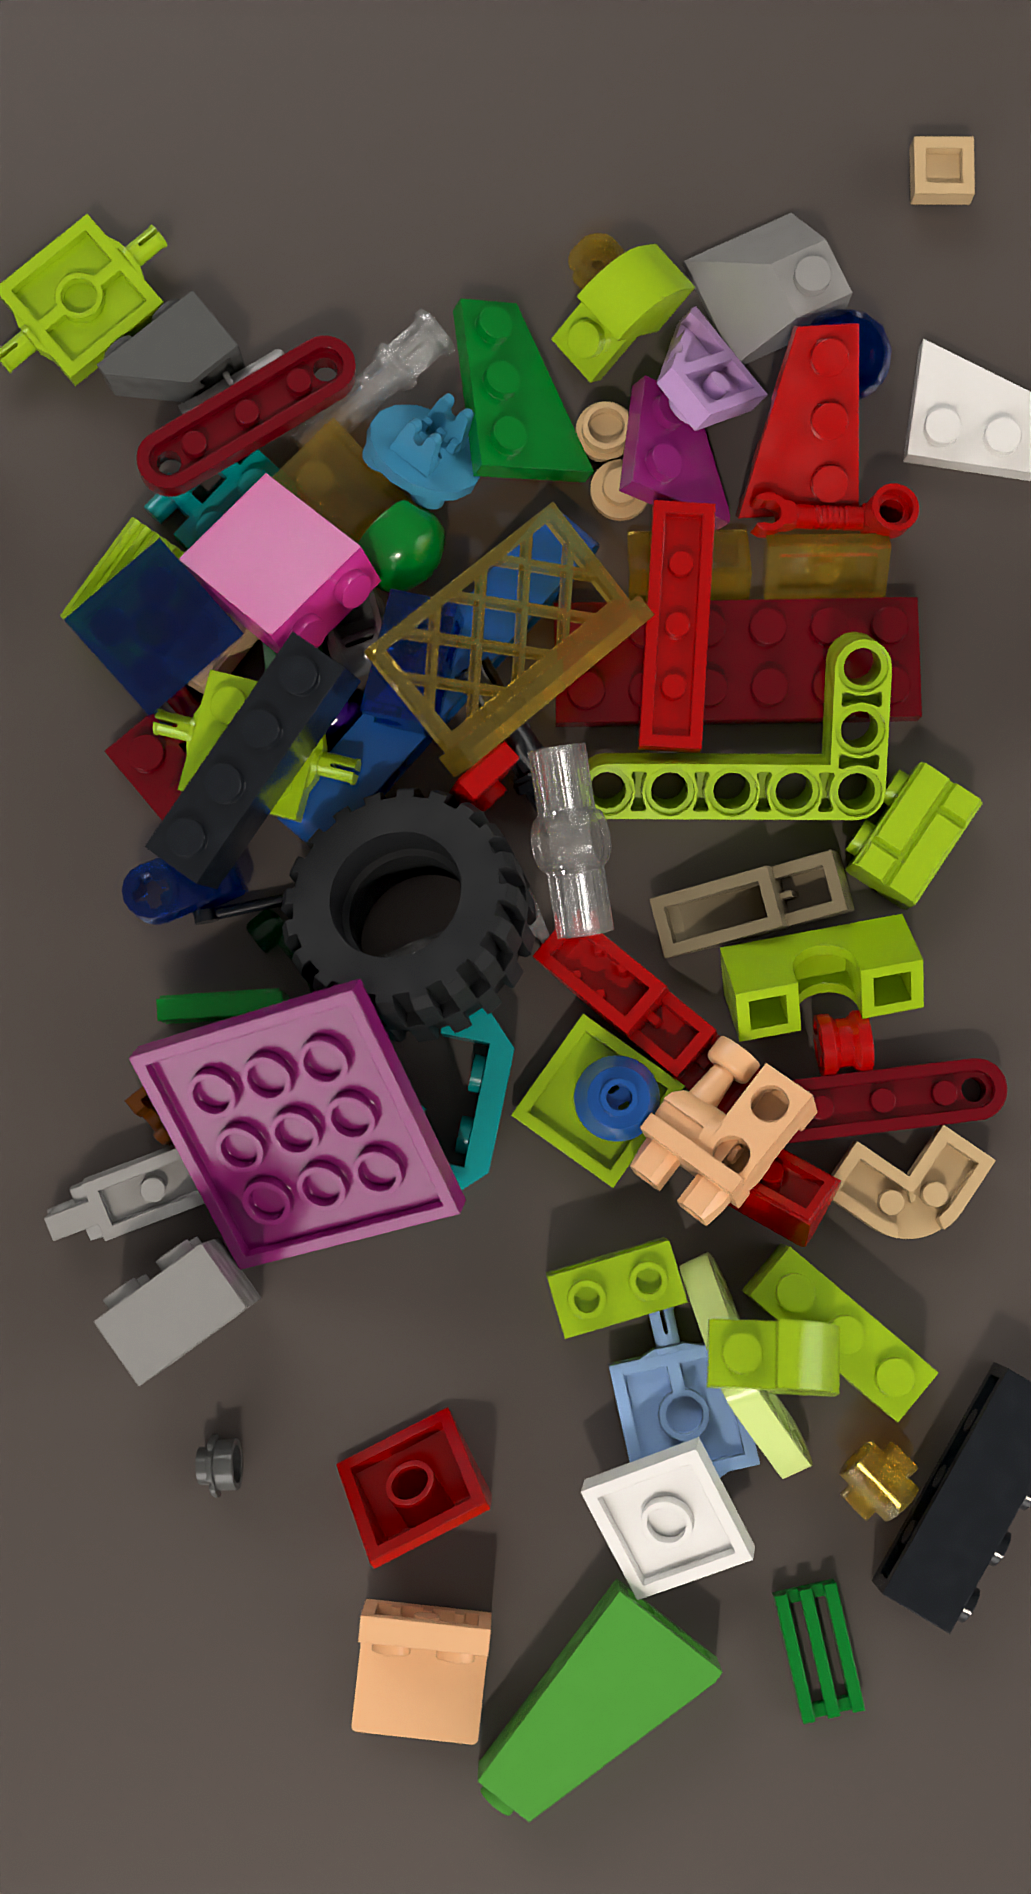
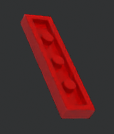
[638,500,716,753]

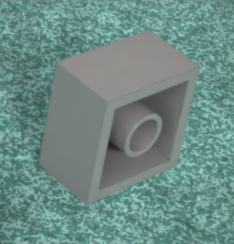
[94,1236,262,1386]

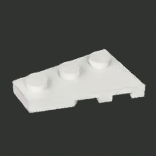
[903,339,1031,481]

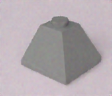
[683,213,852,365]

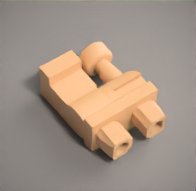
[630,1036,818,1226]

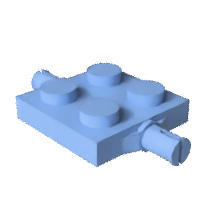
[608,1307,760,1477]

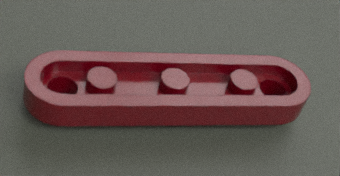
[136,335,356,497]
[788,1058,1008,1143]

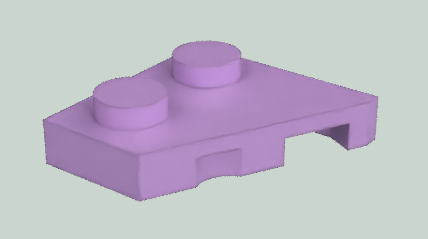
[657,307,768,431]

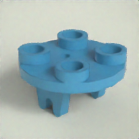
[362,393,480,510]

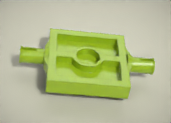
[0,214,168,386]
[153,669,361,823]

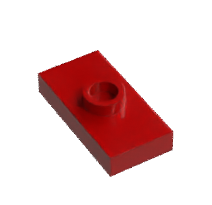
[449,742,520,812]

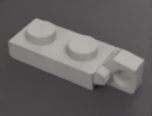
[44,1144,204,1241]

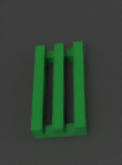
[156,988,289,1024]
[772,1578,865,1724]

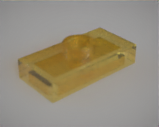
[762,533,892,599]

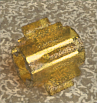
[839,1441,919,1522]

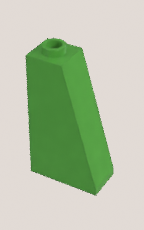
[478,1578,723,1822]

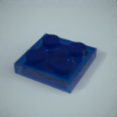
[64,538,244,718]

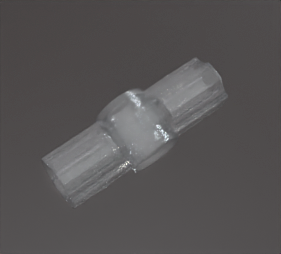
[528,742,614,939]

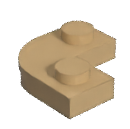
[831,1125,996,1239]

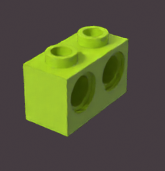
[546,1237,688,1339]

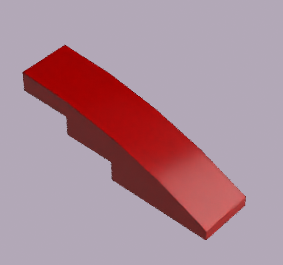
[533,909,761,1115]

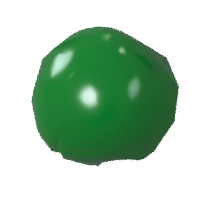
[358,500,445,593]

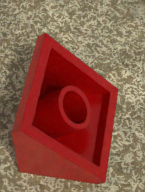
[336,1407,492,1569]

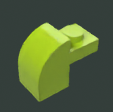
[551,244,695,383]
[707,1318,840,1397]

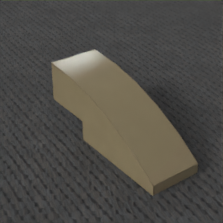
[649,850,855,959]

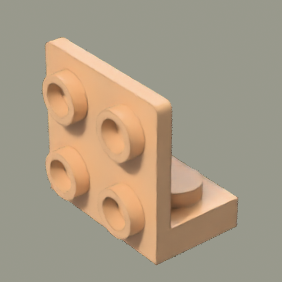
[351,1599,492,1745]

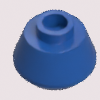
[574,1055,660,1142]

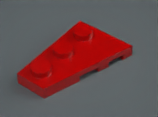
[735,323,859,518]

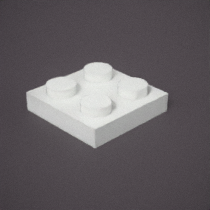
[581,1437,755,1600]

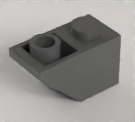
[97,290,245,402]

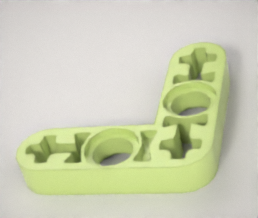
[679,1252,813,1479]

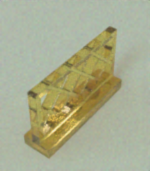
[364,502,654,778]

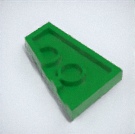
[453,298,594,482]

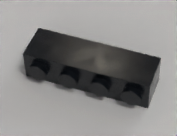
[144,632,361,889]
[872,1362,1031,1634]

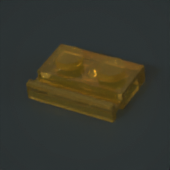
[271,417,415,544]

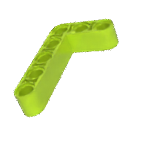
[578,632,892,820]

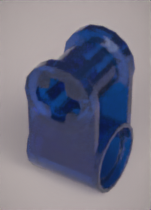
[122,858,249,925]

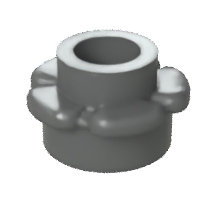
[195,1433,243,1498]

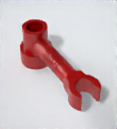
[749,483,919,545]

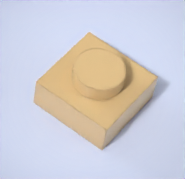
[910,136,975,205]

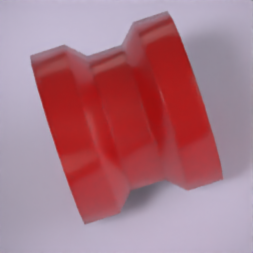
[813,1010,874,1076]

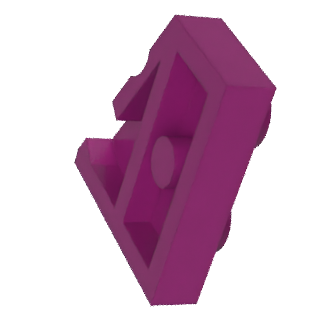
[619,375,731,532]

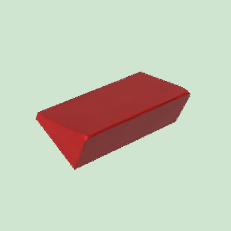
[728,1149,841,1247]

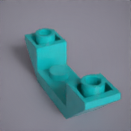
[441,1008,515,1190]

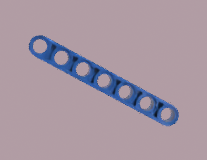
[277,505,600,844]

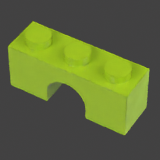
[720,914,924,1042]
[741,1243,939,1422]

